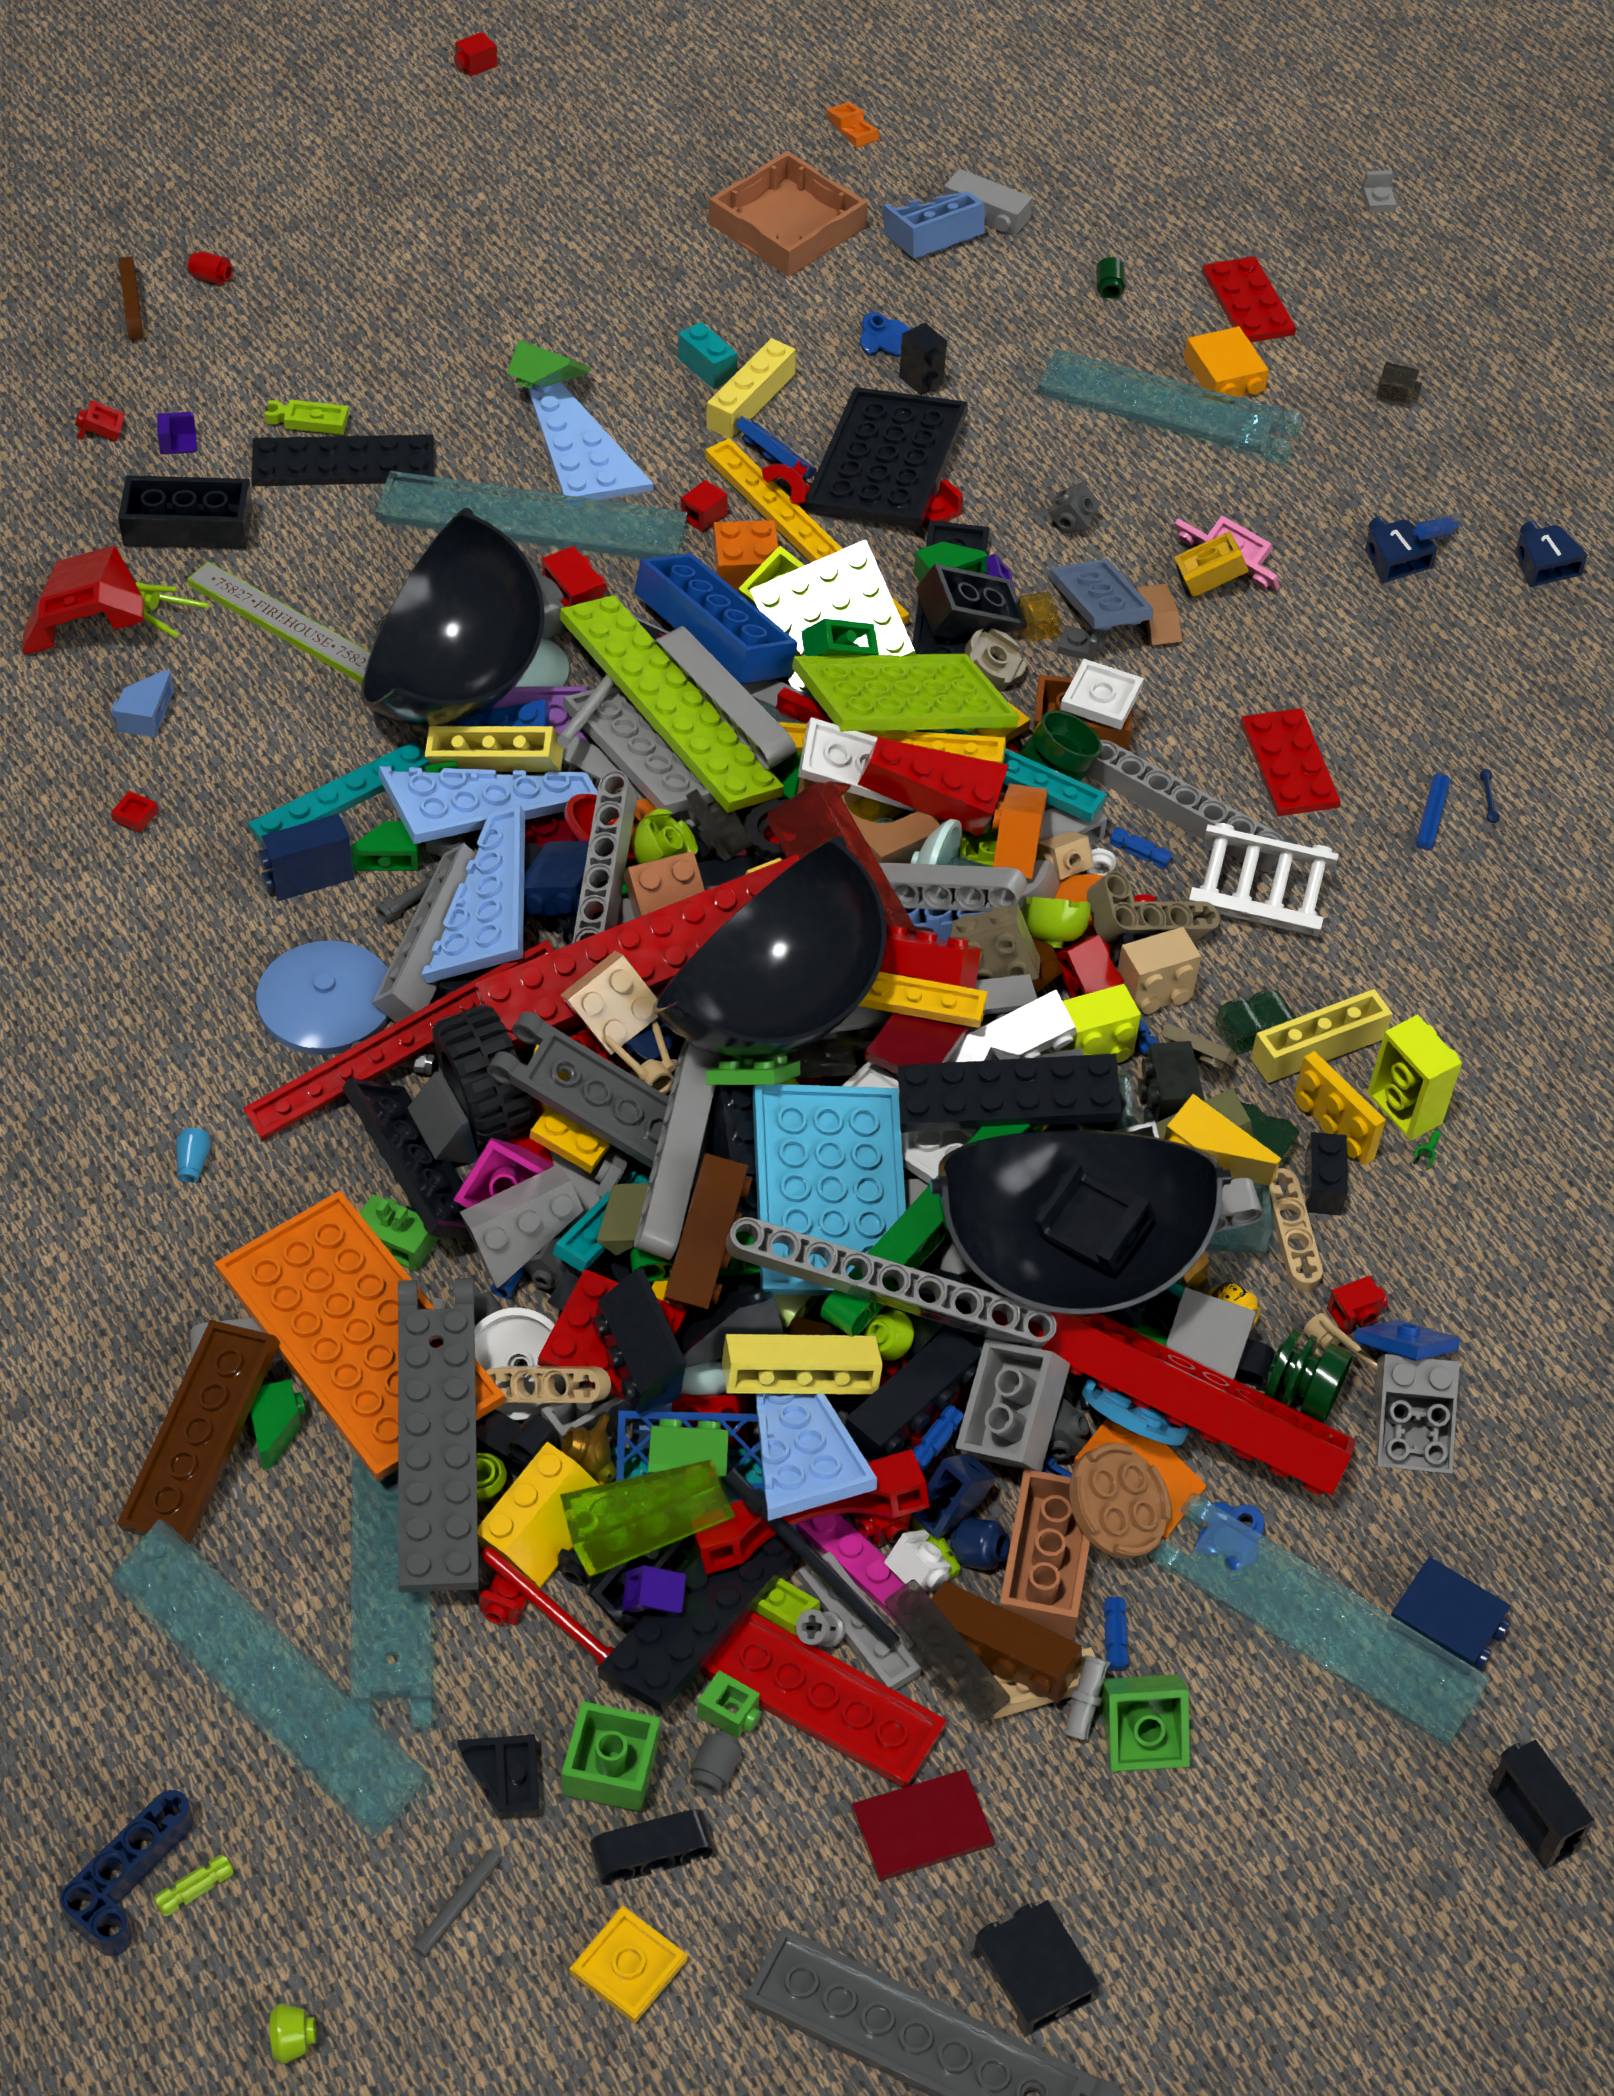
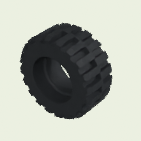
[432,1005,536,1148]

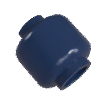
[950,1518,1010,1570]

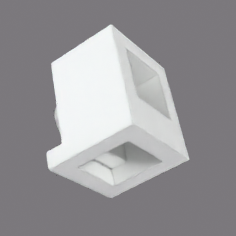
[884,1530,952,1593]

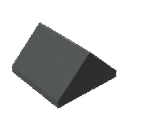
[408,1070,479,1164]

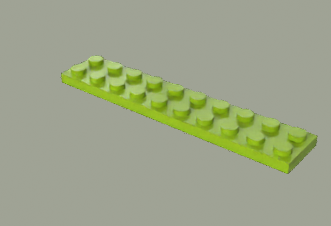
[560,595,784,813]

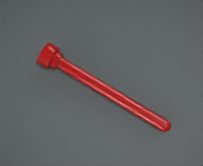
[481,1547,615,1666]

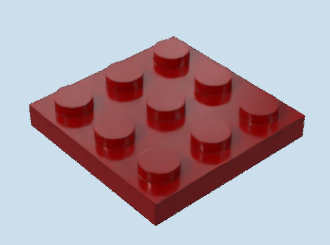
[537,1269,687,1404]

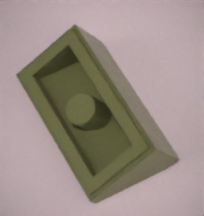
[597,1183,648,1256]

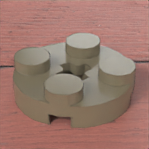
[965,629,1026,690]

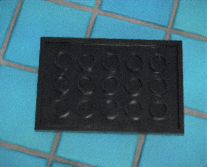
[804,387,968,528]

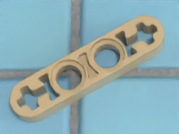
[1265,1168,1323,1291]
[486,1366,611,1403]

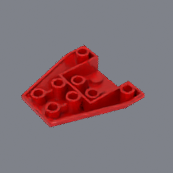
[22,545,145,655]

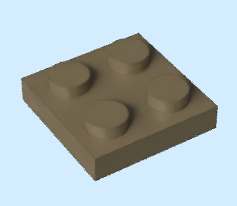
[1161,1023,1238,1070]

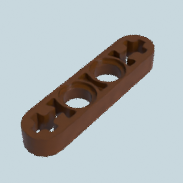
[118,256,144,340]

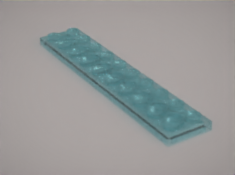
[376,471,687,559]
[109,1519,430,1839]

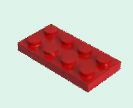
[1202,256,1296,343]
[1240,708,1341,817]

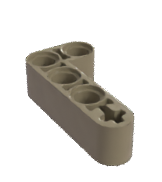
[1087,871,1220,943]

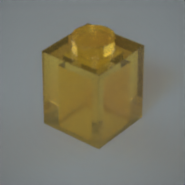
[1019,592,1060,643]

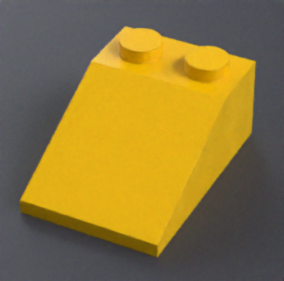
[1164,1094,1281,1186]

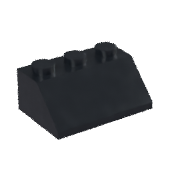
[592,1268,686,1414]

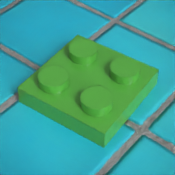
[706,1055,801,1085]

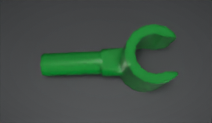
[1412,1130,1441,1170]

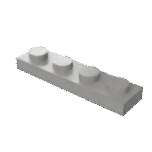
[798,1551,921,1690]

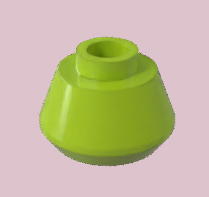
[864,1309,914,1361]
[477,1452,507,1503]
[270,2003,316,2064]

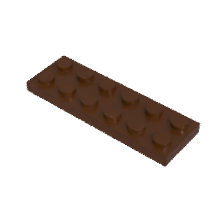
[117,1320,280,1548]

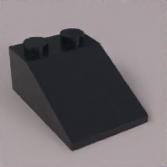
[916,564,1028,640]
[676,1281,784,1368]

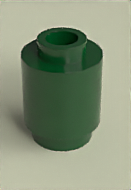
[1096,257,1125,299]

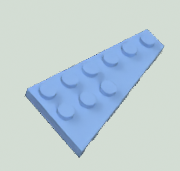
[526,382,654,505]
[378,766,598,844]
[421,805,525,984]
[755,1332,877,1521]

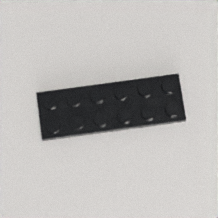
[251,434,434,486]
[898,1054,1122,1133]
[342,1078,472,1241]
[597,1534,799,1713]

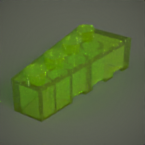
[560,1459,735,1577]

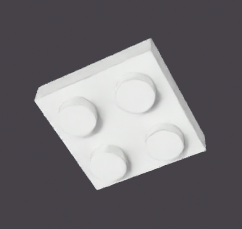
[1060,659,1144,730]

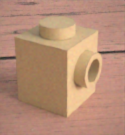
[1038,830,1094,880]

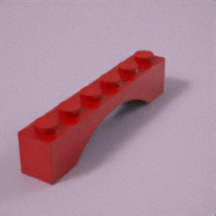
[689,1449,930,1574]

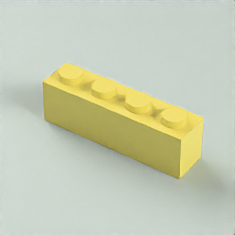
[706,338,796,439]
[425,726,564,772]
[1251,989,1393,1083]
[722,1334,883,1394]

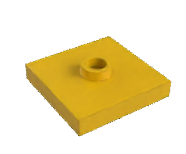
[569,1905,688,2024]

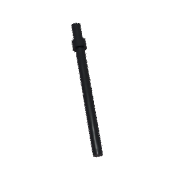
[723,1468,900,1649]

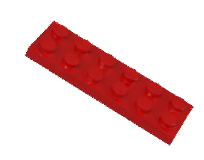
[701,1611,947,1788]

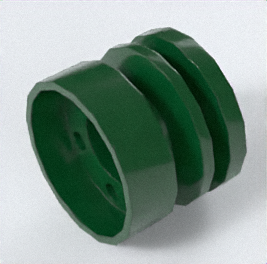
[1019,710,1102,782]
[1265,1327,1354,1423]

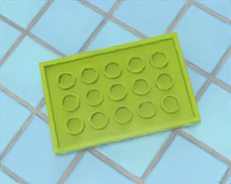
[792,654,1019,733]

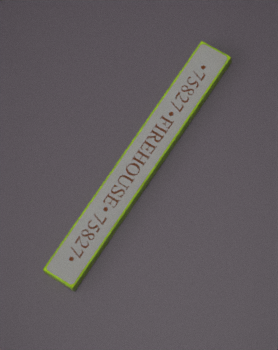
[187,562,370,684]

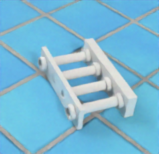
[1189,823,1339,937]

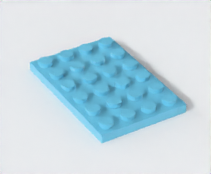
[752,1084,906,1296]

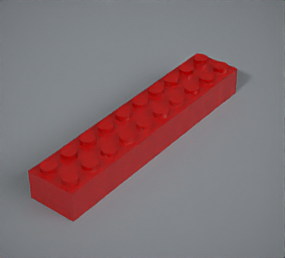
[476,854,800,1052]
[992,1294,1356,1496]

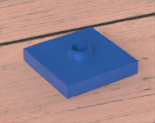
[1355,1319,1460,1361]

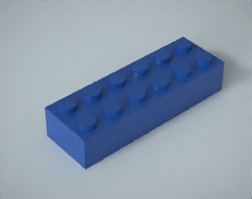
[634,553,798,684]

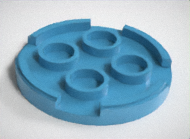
[1082,1377,1190,1445]

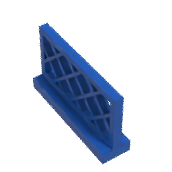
[615,1411,765,1506]

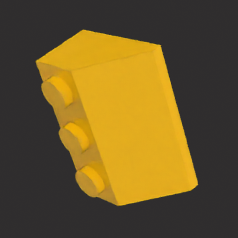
[478,1442,613,1589]

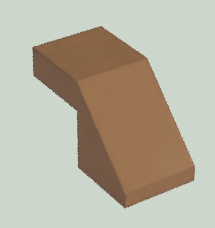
[1135,584,1182,646]

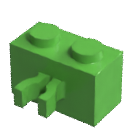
[359,1194,438,1272]

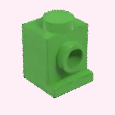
[697,1671,762,1739]

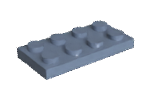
[1050,559,1153,630]

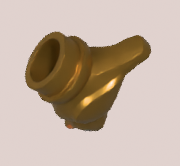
[561,1414,616,1487]

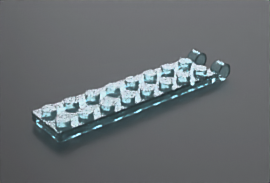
[1037,349,1303,465]
[350,1450,432,1733]
[1149,1493,1490,1747]

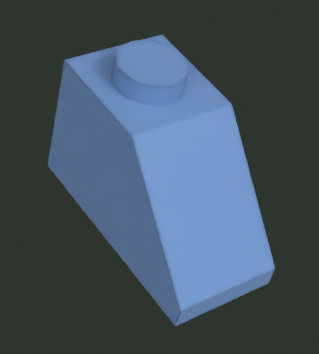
[112,670,174,737]

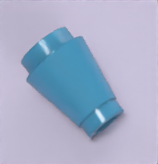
[176,1128,212,1183]

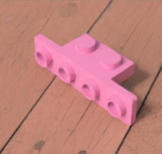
[1174,516,1280,591]

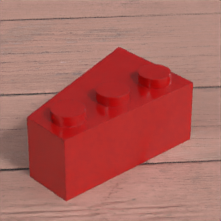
[879,925,981,989]

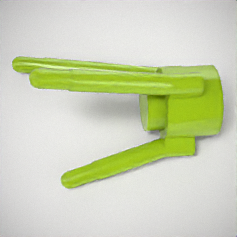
[135,582,210,637]

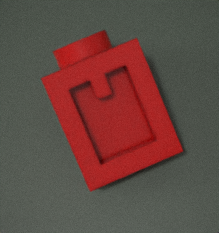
[74,400,125,441]
[924,479,963,525]
[479,1573,536,1626]

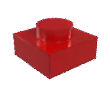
[111,791,159,833]

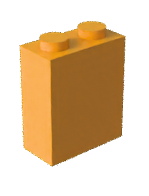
[1184,326,1269,403]

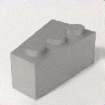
[460,1164,584,1289]

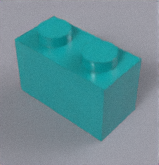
[678,322,737,389]

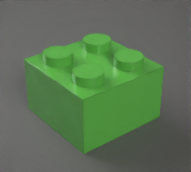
[561,1701,660,1812]

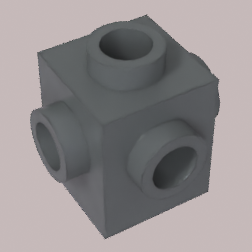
[1048,481,1101,534]
[522,1233,578,1289]
[1046,1397,1089,1461]

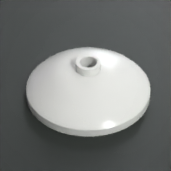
[475,1308,566,1421]

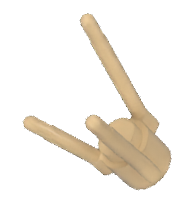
[604,1019,676,1094]
[1304,1313,1378,1396]

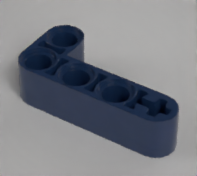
[60,1790,193,1956]

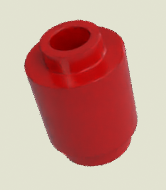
[188,251,233,286]

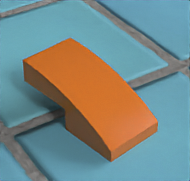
[826,102,879,148]

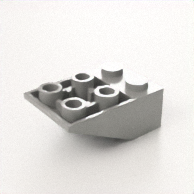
[1376,1354,1460,1474]

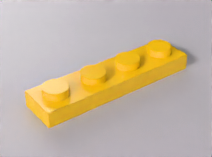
[858,972,988,1028]

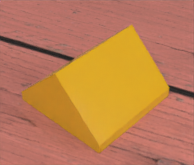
[1174,531,1249,597]

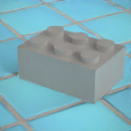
[955,1339,1070,1472]

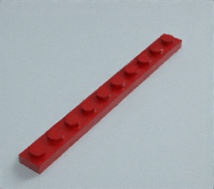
[243,940,554,1141]

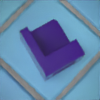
[157,412,197,455]
[622,1565,686,1614]

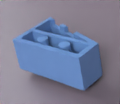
[883,192,985,258]

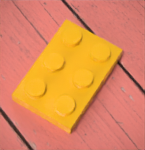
[1294,1051,1386,1166]
[529,1079,612,1174]

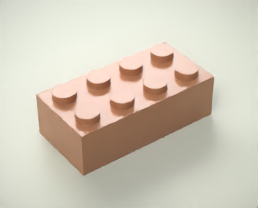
[623,851,705,994]
[999,1469,1090,1640]

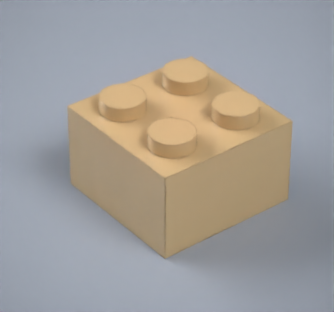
[1117,927,1201,1014]
[561,951,658,1055]

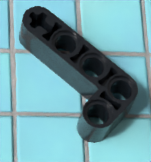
[476,1409,558,1477]

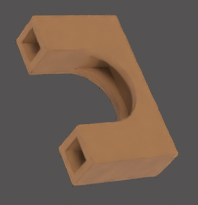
[796,778,940,864]

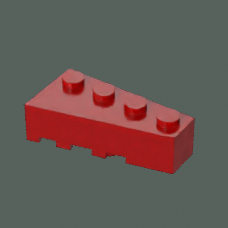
[857,737,1009,836]

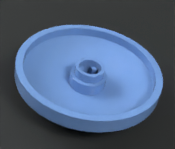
[256,941,390,1055]

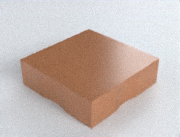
[709,150,868,277]

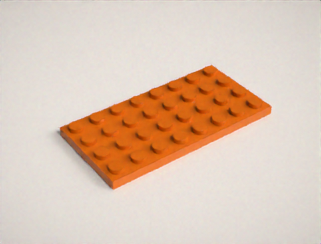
[214,1190,505,1482]

